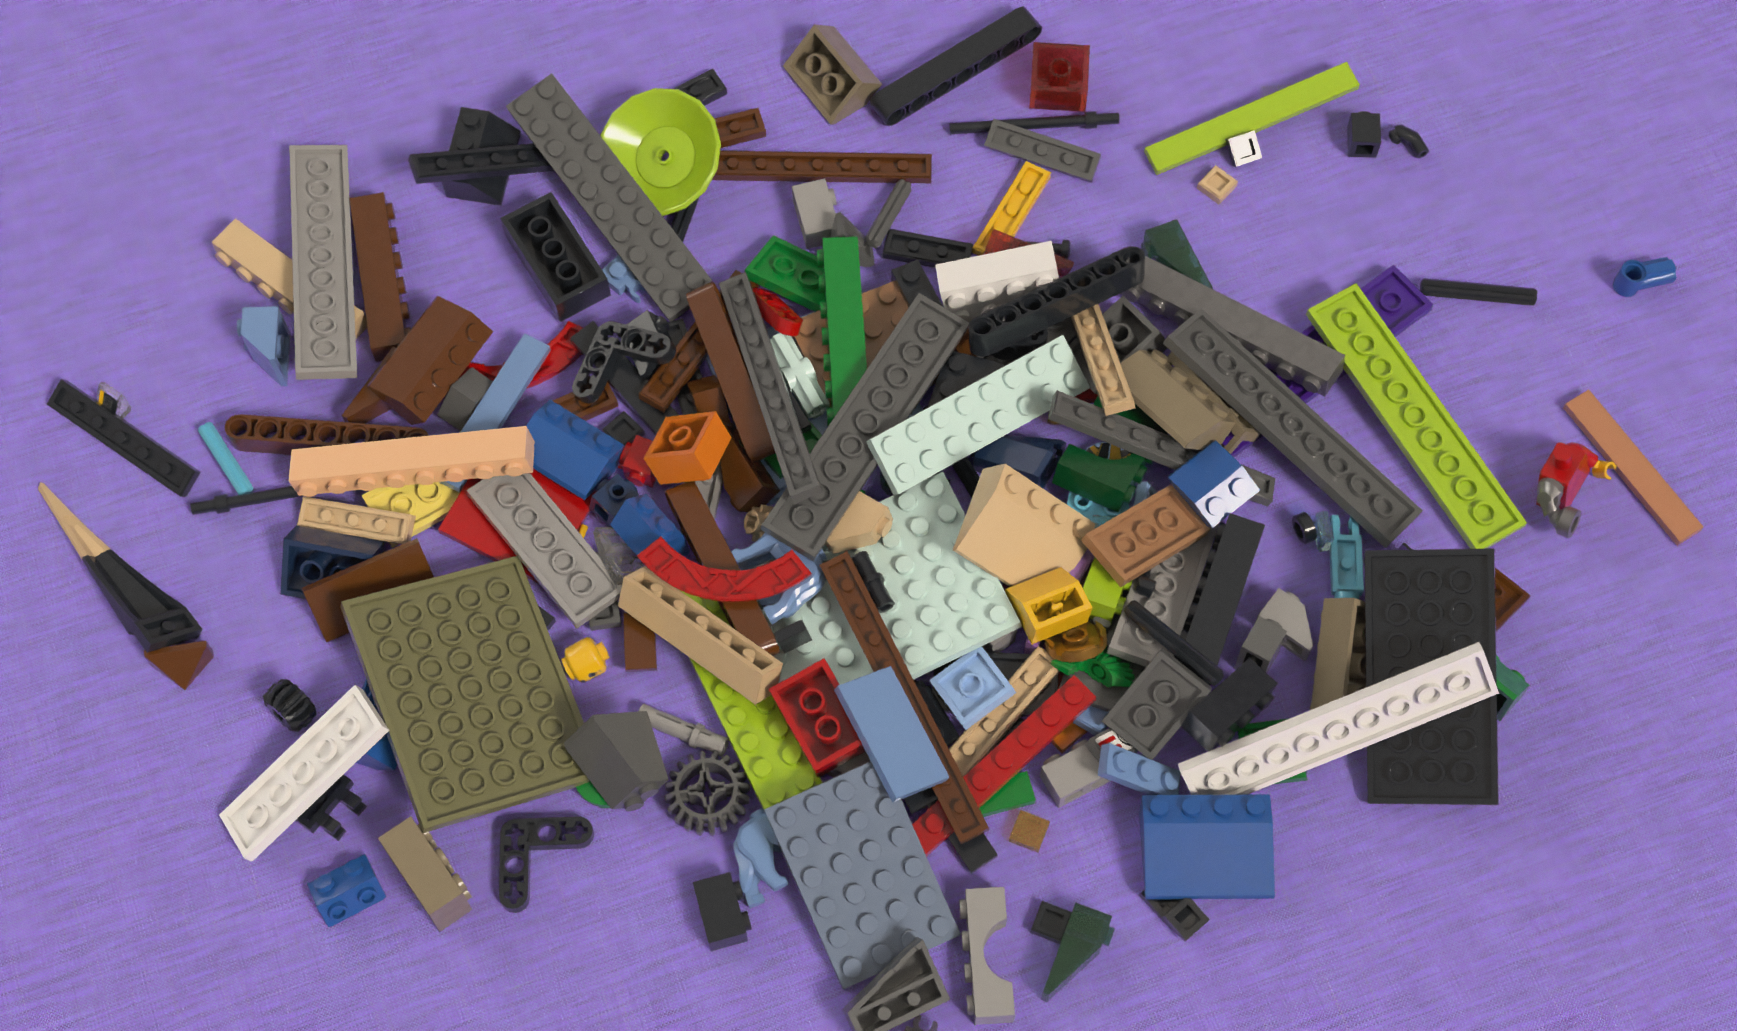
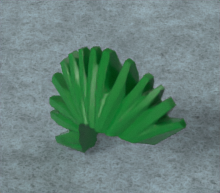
[1051,645,1135,687]

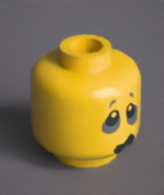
[561,637,610,683]

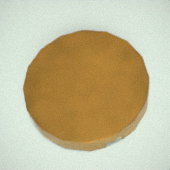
[1045,620,1107,662]

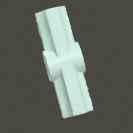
[770,333,830,419]

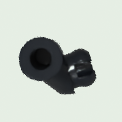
[1388,124,1429,158]

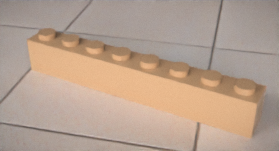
[288,426,535,497]

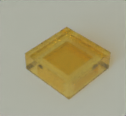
[1009,810,1050,853]

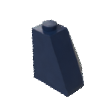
[971,435,1066,489]

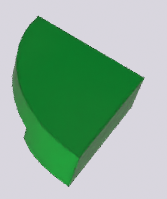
[576,781,610,808]

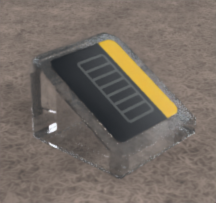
[96,382,131,419]

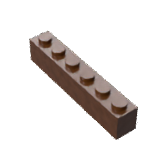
[349,192,411,362]

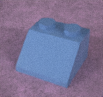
[237,306,291,386]

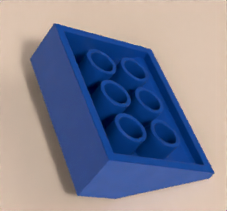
[1139,794,1275,899]

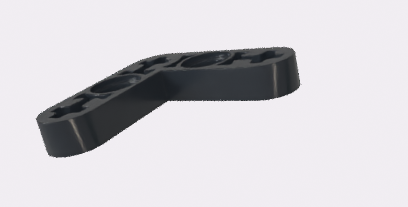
[572,321,676,404]
[499,816,594,913]

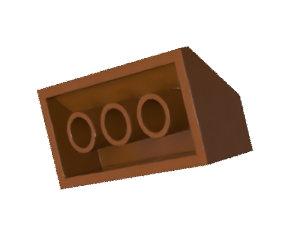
[367,296,493,425]

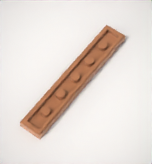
[1563,389,1703,546]

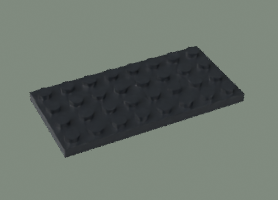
[1365,548,1499,805]

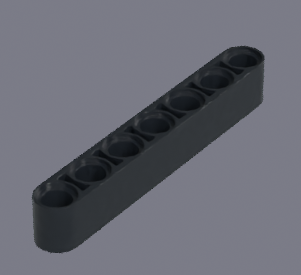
[869,6,1042,126]
[969,246,1145,357]

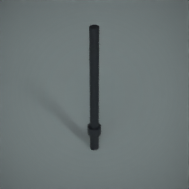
[949,111,1119,135]
[190,486,301,515]

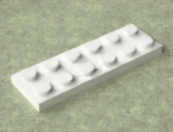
[219,685,389,862]

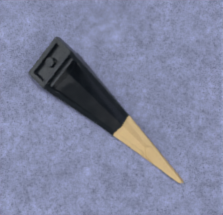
[38,482,202,653]

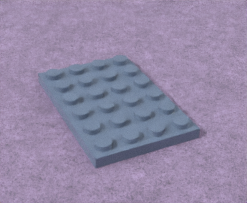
[763,761,961,989]

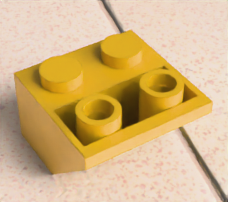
[1005,567,1093,645]

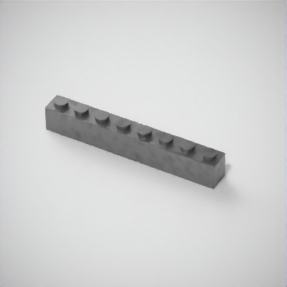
[1120,256,1345,397]

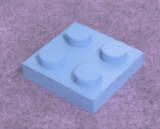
[929,646,1016,730]

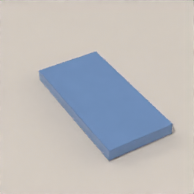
[834,666,949,803]

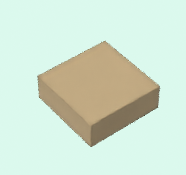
[1197,165,1238,205]

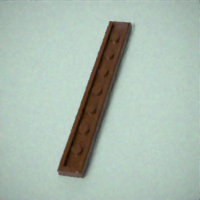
[712,151,932,184]

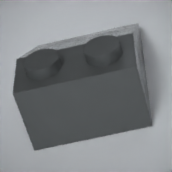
[1069,296,1167,394]

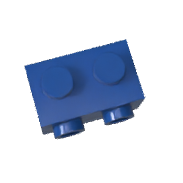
[307,854,386,927]

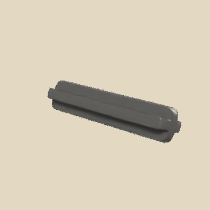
[865,179,911,248]

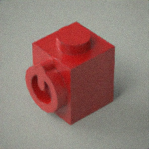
[618,435,656,488]

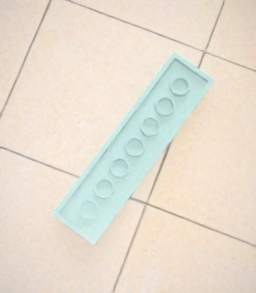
[866,335,1090,496]

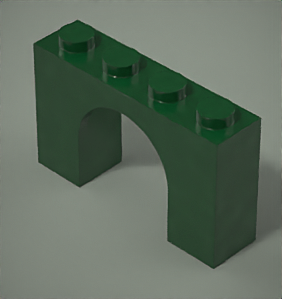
[1052,396,1168,513]

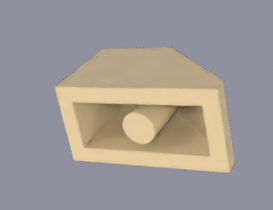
[825,491,893,554]

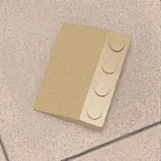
[953,464,1095,587]

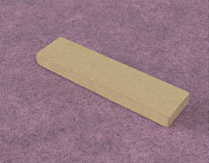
[297,496,416,545]

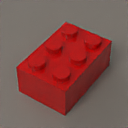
[769,658,865,777]

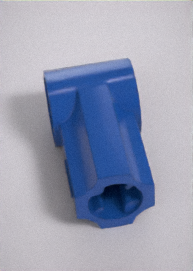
[1613,257,1677,297]

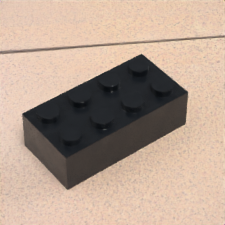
[500,192,611,322]

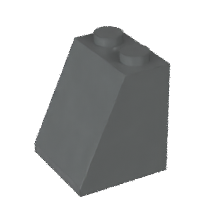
[564,711,669,811]

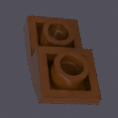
[624,613,657,672]

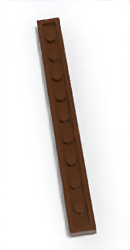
[820,551,990,844]

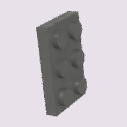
[1102,648,1212,760]

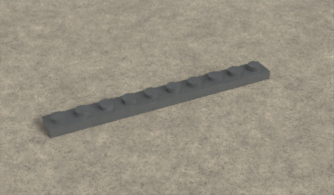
[719,272,823,504]

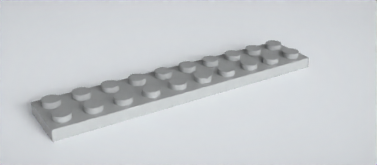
[289,145,357,380]

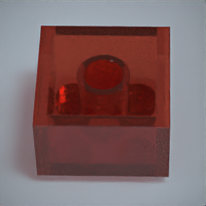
[1029,42,1090,112]

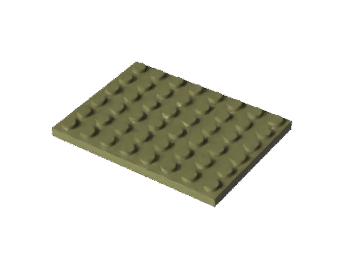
[340,556,590,833]

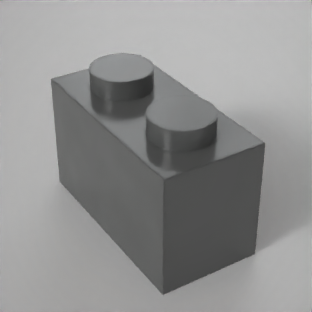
[1234,616,1287,673]

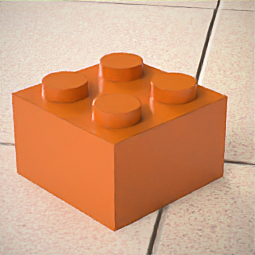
[644,411,732,485]

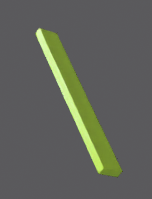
[1144,62,1360,175]

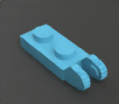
[1329,515,1364,596]

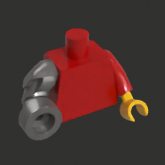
[1536,442,1616,538]

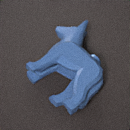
[731,532,827,625]
[733,809,789,908]

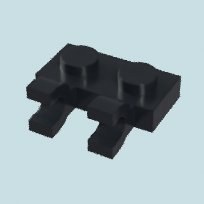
[295,774,367,841]

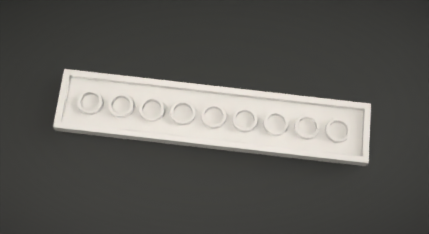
[1178,642,1499,795]

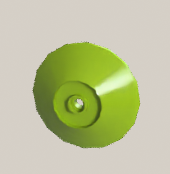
[600,88,721,216]

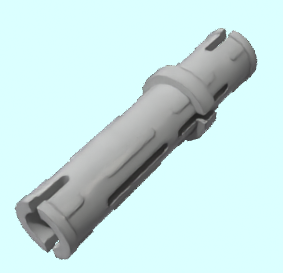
[639,703,729,757]

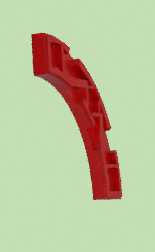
[457,321,584,389]
[637,536,812,602]

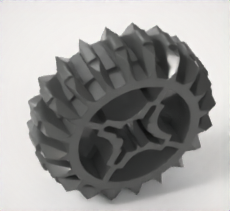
[664,751,750,836]

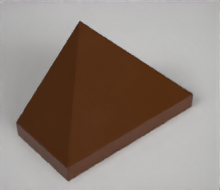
[144,641,214,690]

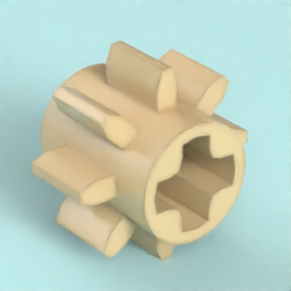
[744,504,773,542]

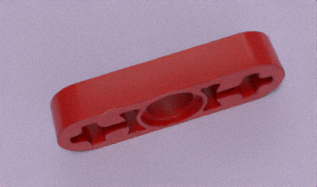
[753,288,803,336]

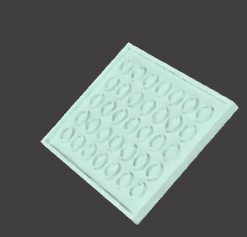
[740,471,1022,685]

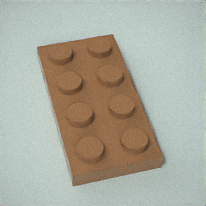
[1081,485,1210,587]

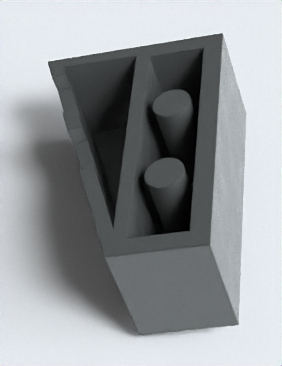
[842,937,950,1031]

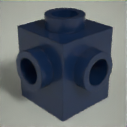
[589,473,639,528]

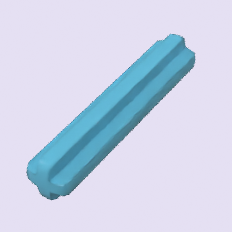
[198,422,253,495]

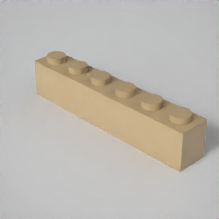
[211,218,367,339]
[618,566,783,705]

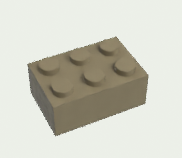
[378,816,472,932]

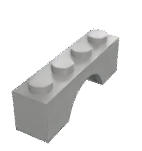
[959,887,1015,1025]

